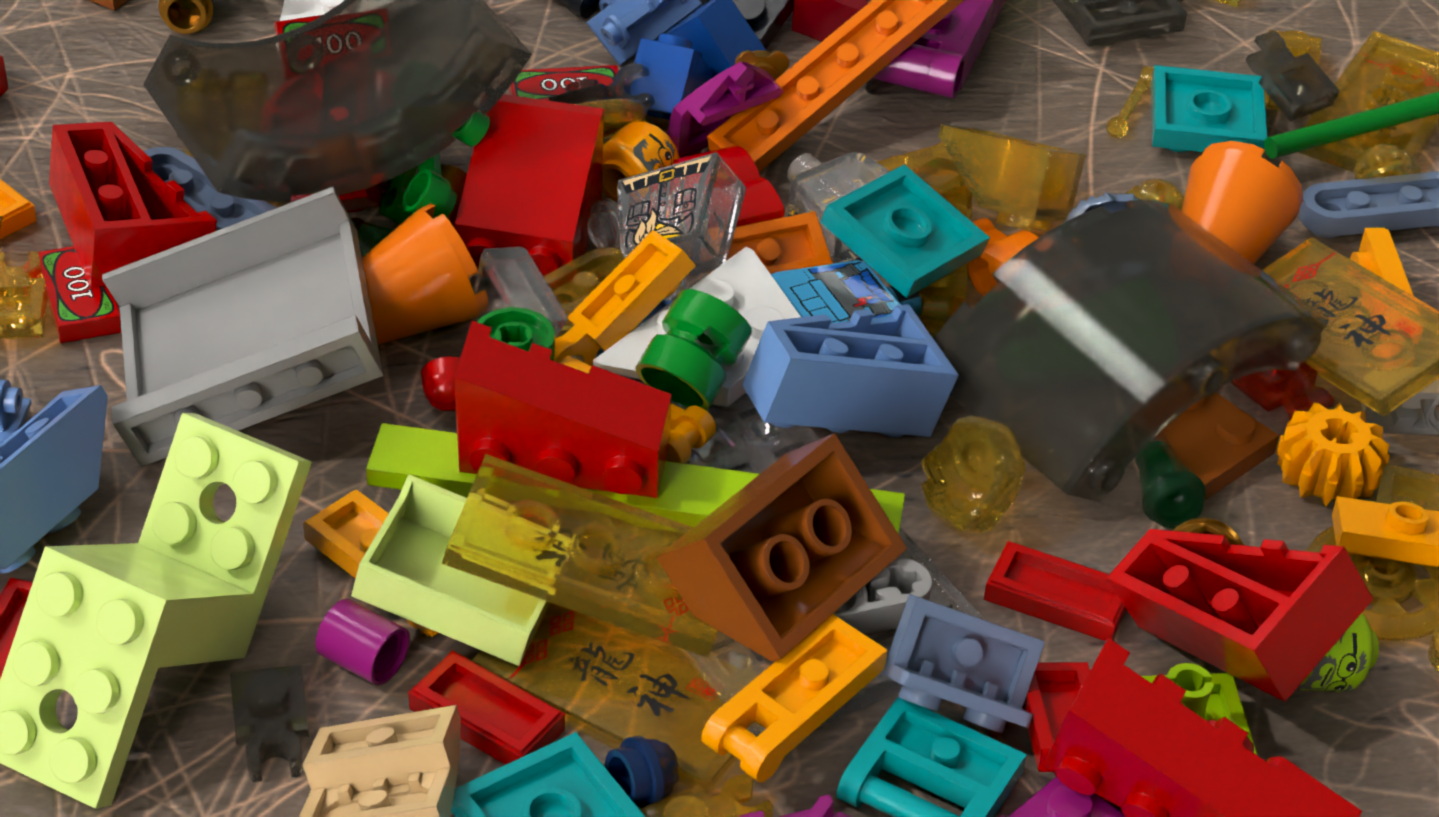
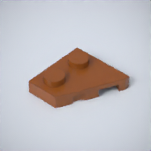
[1139,370,1279,507]

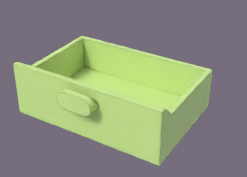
[351,474,574,666]

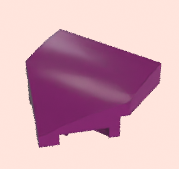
[667,61,784,157]

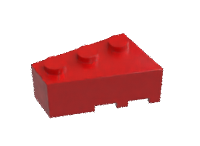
[49,121,217,288]
[454,320,672,498]
[1106,529,1373,702]

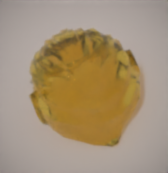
[921,416,1026,533]

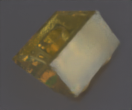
[938,124,1086,230]

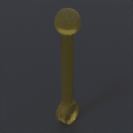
[1106,66,1154,138]

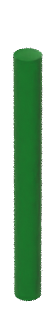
[1264,91,1439,159]

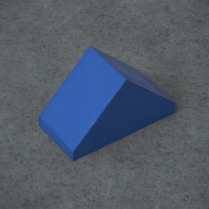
[654,0,767,77]

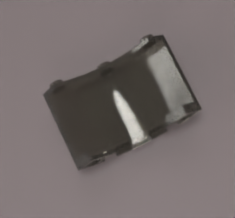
[143,0,532,202]
[933,200,1330,502]

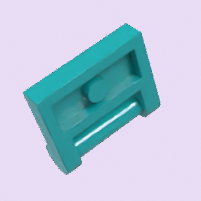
[836,697,1027,817]

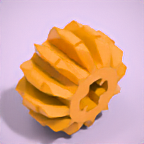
[1276,402,1390,507]

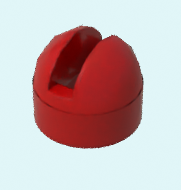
[421,356,460,411]

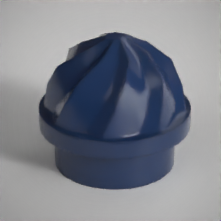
[605,735,679,809]

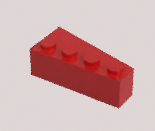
[1043,638,1362,817]

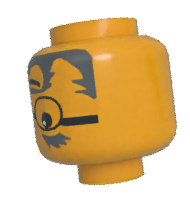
[602,121,680,207]

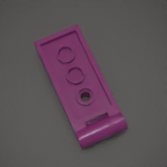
[872,0,1006,99]

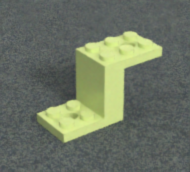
[0,413,312,809]

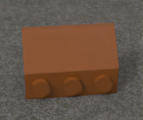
[656,433,907,662]

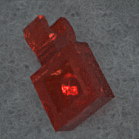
[1226,340,1335,420]

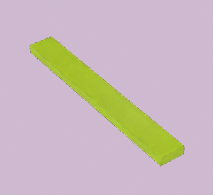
[366,423,905,534]

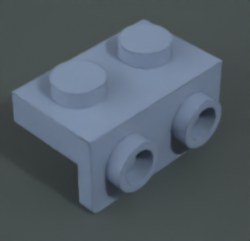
[881,594,1045,733]

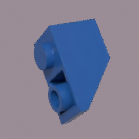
[624,34,715,121]

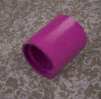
[315,598,410,686]

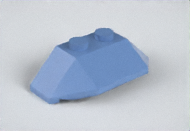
[0,385,108,574]

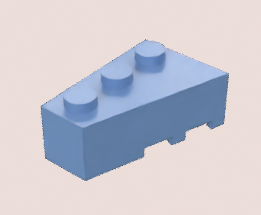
[742,304,959,437]

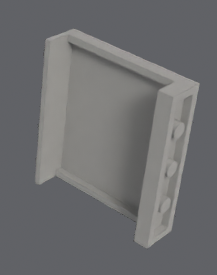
[102,187,383,467]

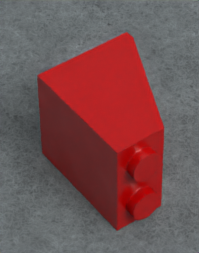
[455,92,604,288]

